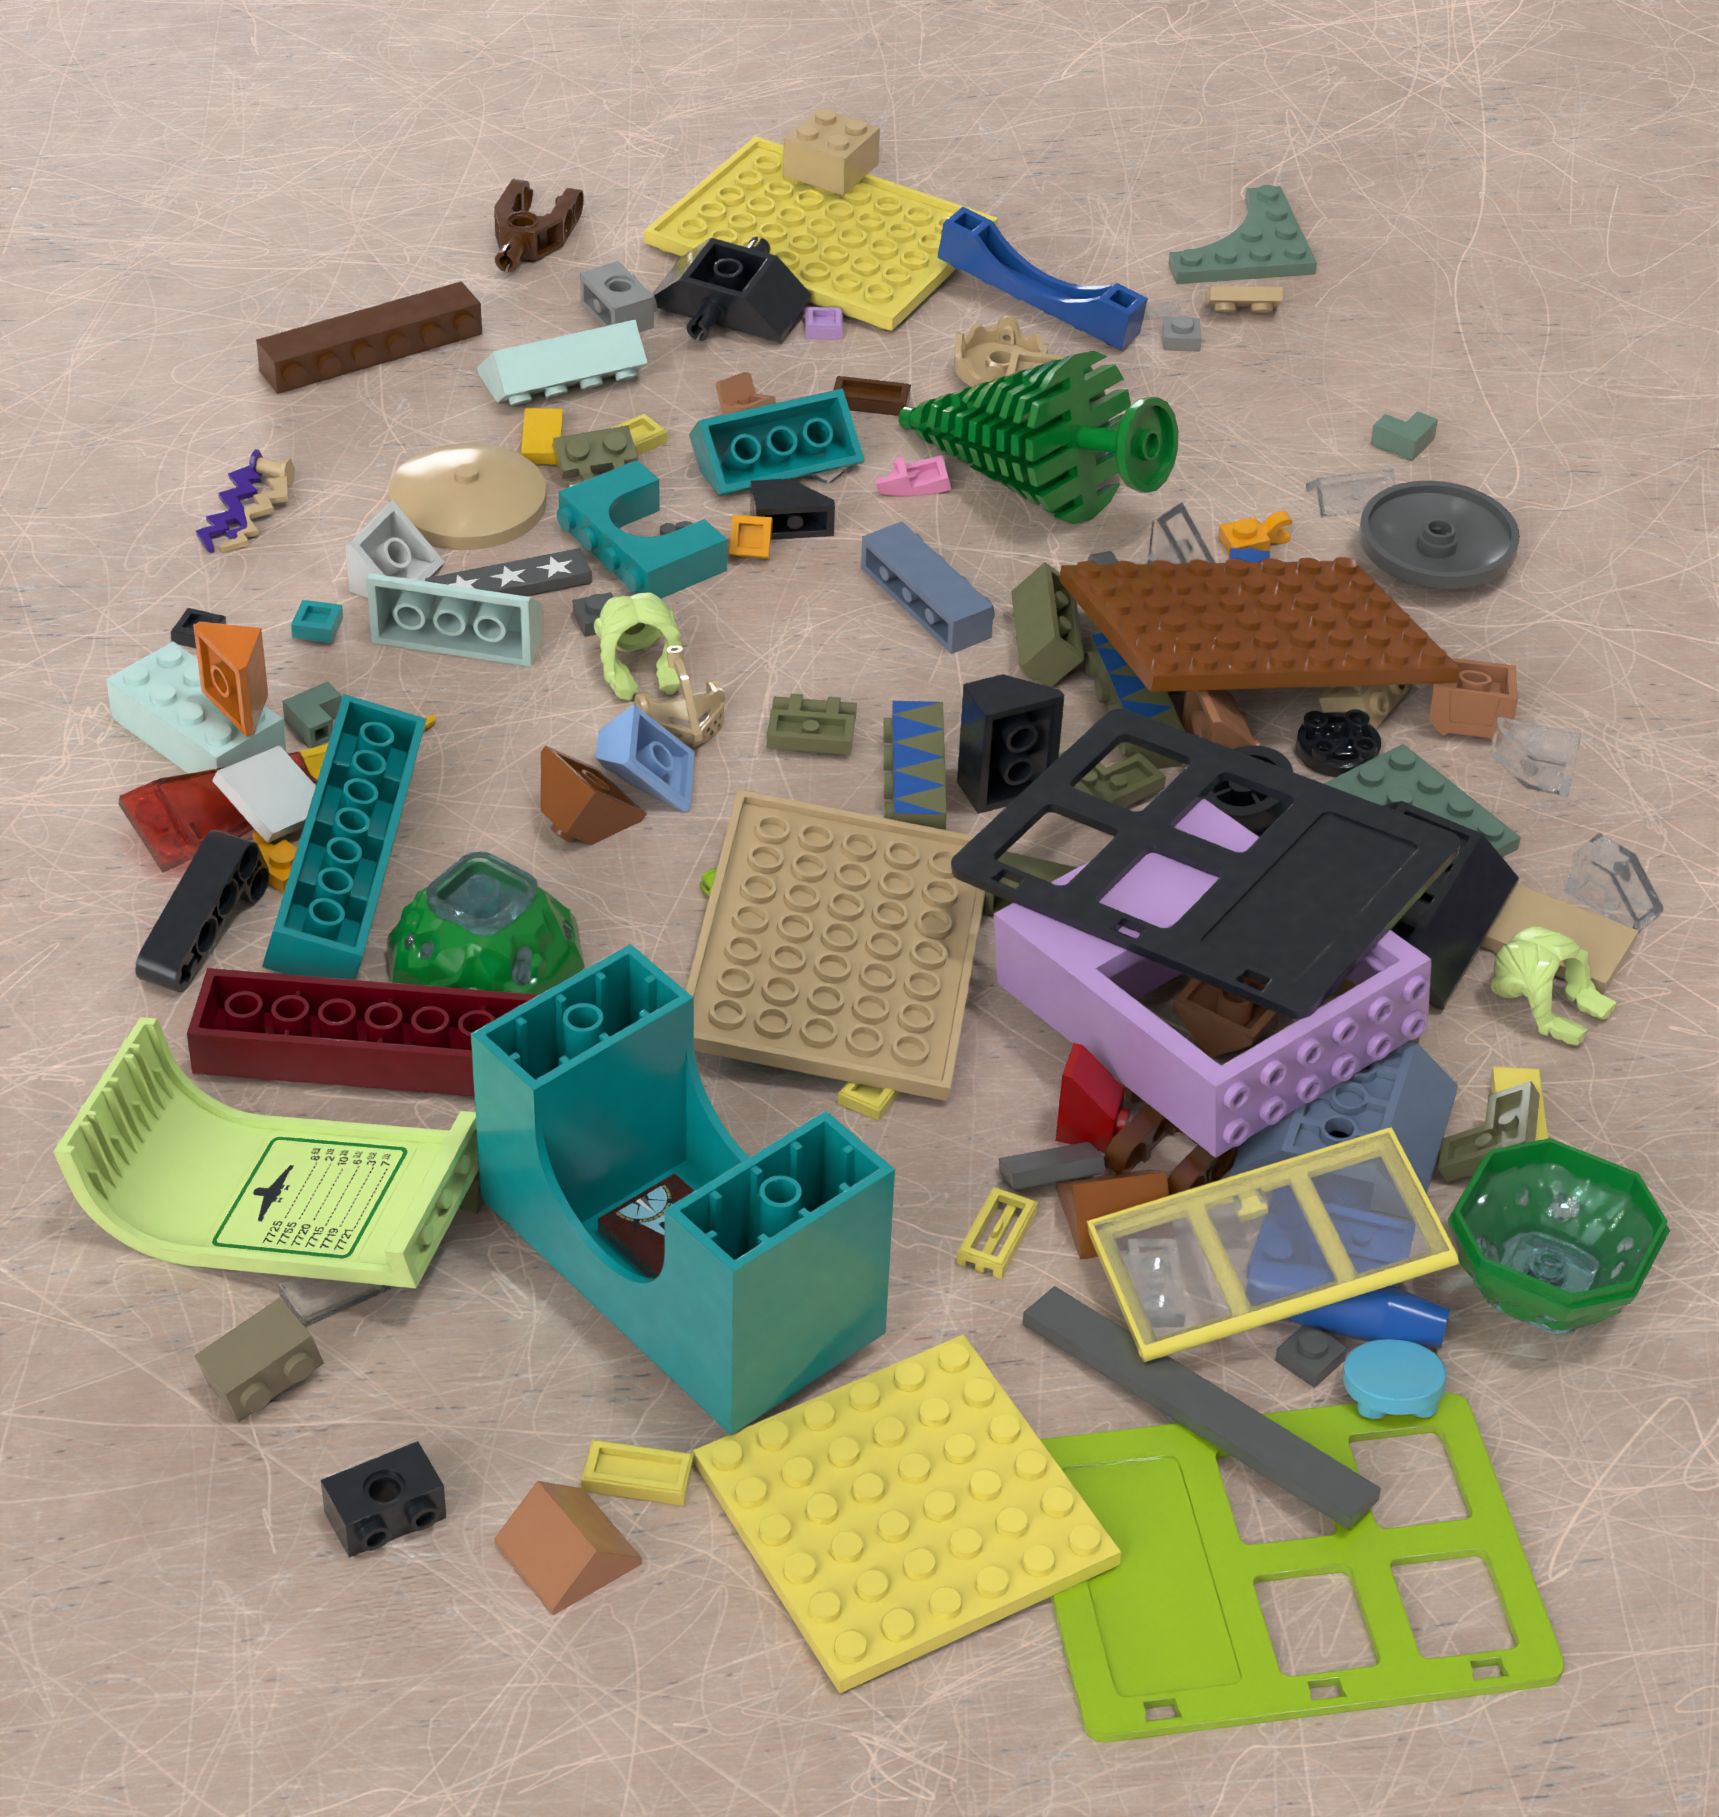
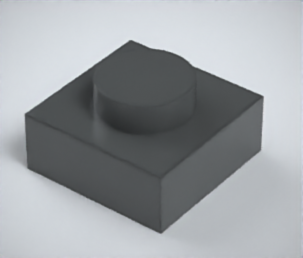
[572,592,614,637]
[1275,1325,1348,1388]

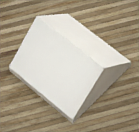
[345,500,444,598]

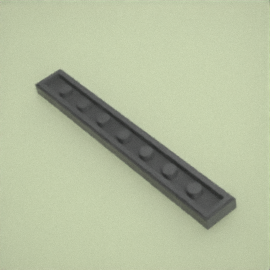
[1023,1286,1381,1530]

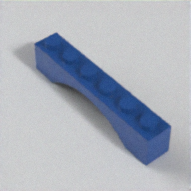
[937,207,1148,350]

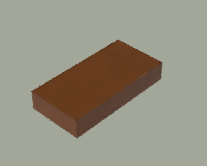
[833,376,911,416]

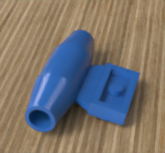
[1246,1204,1450,1348]

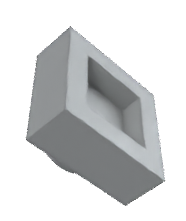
[1162,316,1201,352]

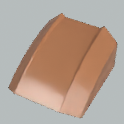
[1429,658,1518,742]

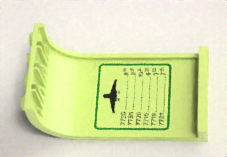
[53,1017,479,1288]

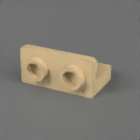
[1319,684,1409,729]

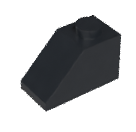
[750,478,835,540]

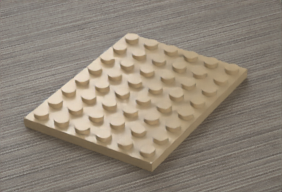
[685,789,985,1101]

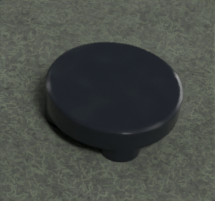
[1296,709,1381,777]

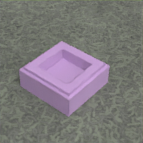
[806,307,843,340]

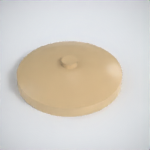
[388,443,547,550]

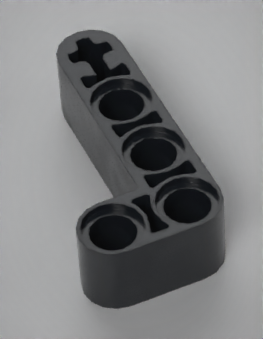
[135,829,270,992]

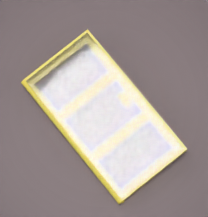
[1087,1127,1459,1363]

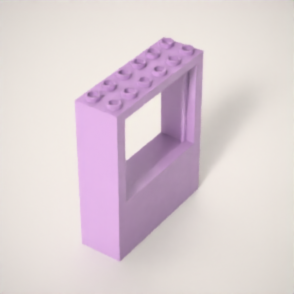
[994,799,1431,1158]

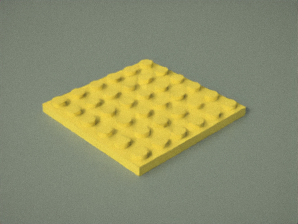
[693,1334,1121,1694]

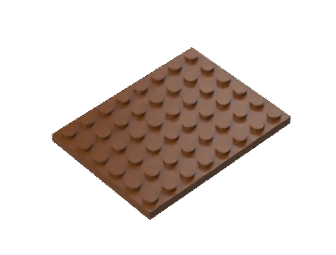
[1059,557,1460,692]

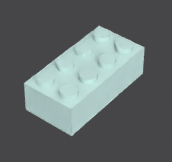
[106,642,287,797]

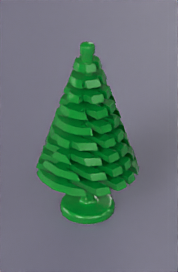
[898,351,1179,524]

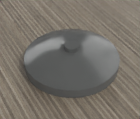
[1359,481,1520,589]

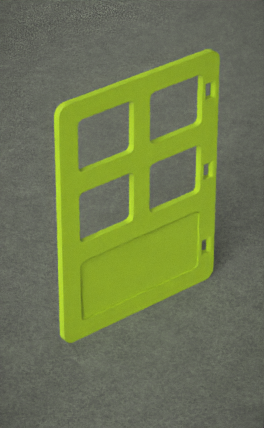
[1040,1393,1564,1743]

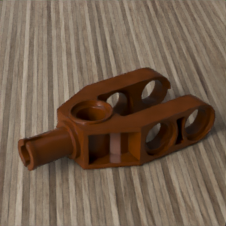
[494,178,584,272]
[1104,1104,1237,1196]

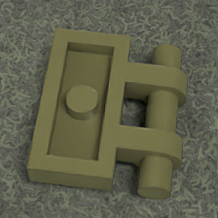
[552,425,638,488]
[767,693,857,755]

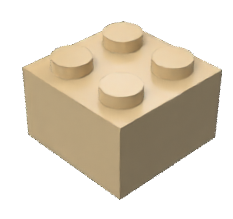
[783,108,880,196]

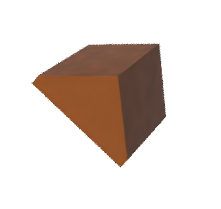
[1056,1169,1175,1260]

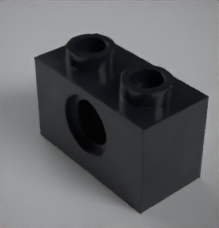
[321,1441,446,1558]

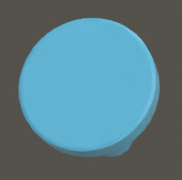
[1343,1339,1446,1419]

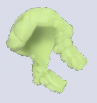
[593,593,685,700]
[1490,926,1617,1045]

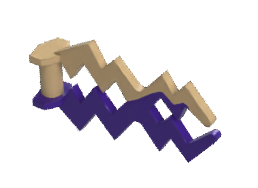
[196,449,294,553]

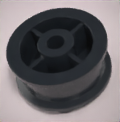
[1202,746,1293,837]

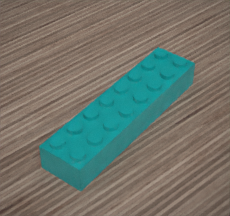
[262,694,427,980]

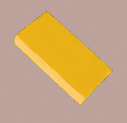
[521,408,563,465]

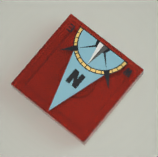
[598,1173,694,1278]

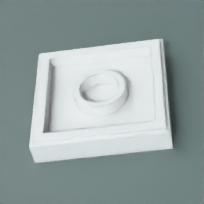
[212,745,316,843]

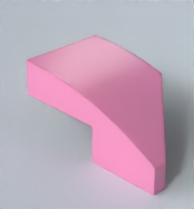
[875,455,952,496]

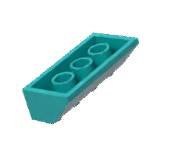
[689,388,865,496]

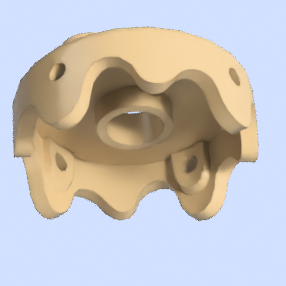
[954,314,1049,387]

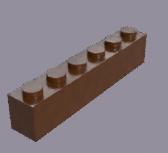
[256,281,482,394]

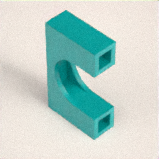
[556,460,727,599]

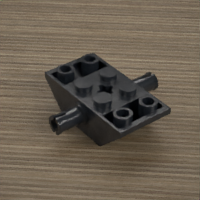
[653,236,811,343]

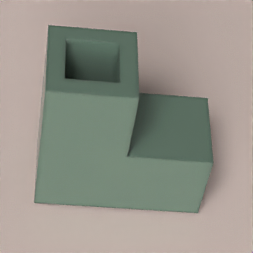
[1371,411,1438,461]
[282,682,342,748]

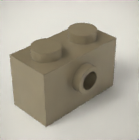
[194,1298,324,1422]

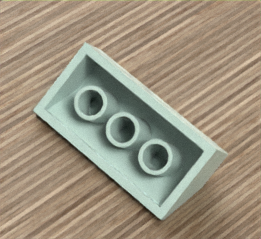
[477,320,647,406]
[367,573,543,667]

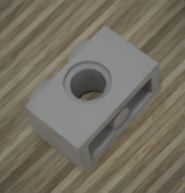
[580,261,657,332]

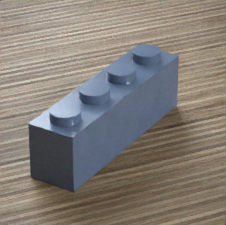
[861,521,995,654]

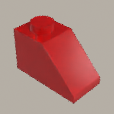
[1055,1043,1130,1153]

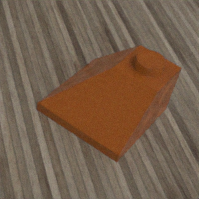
[541,745,647,845]

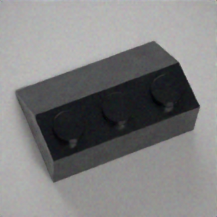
[957,674,1065,814]

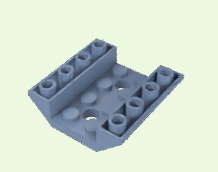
[1230,1041,1458,1222]

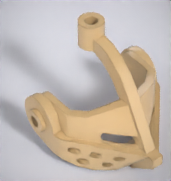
[634,646,725,748]

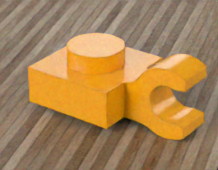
[1218,511,1292,555]

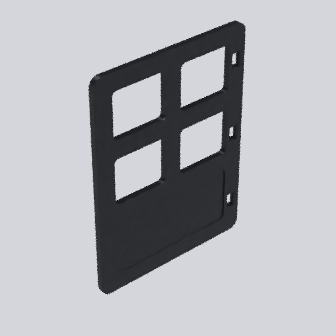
[951,709,1460,1019]

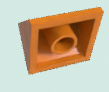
[193,622,268,737]

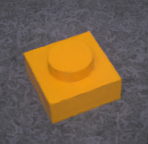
[729,515,773,559]

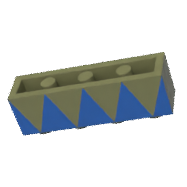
[1084,633,1185,769]
[883,701,947,830]

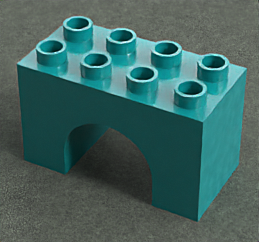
[471,944,895,1435]

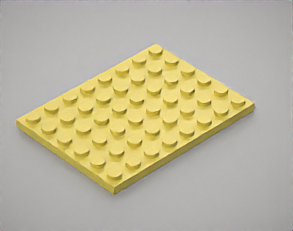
[644,136,998,331]

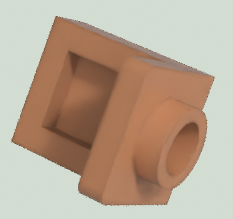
[716,372,776,415]

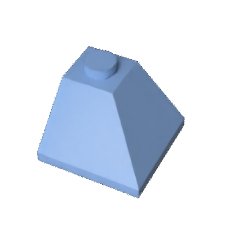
[596,704,695,813]

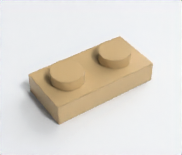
[1205,286,1283,314]

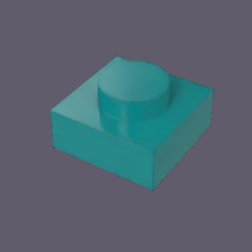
[291,600,343,643]

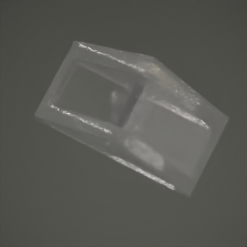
[1147,502,1215,564]

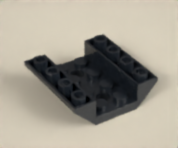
[1382,801,1519,1010]

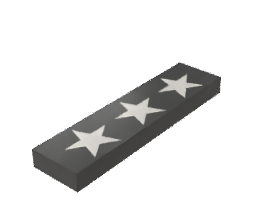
[425,548,592,596]

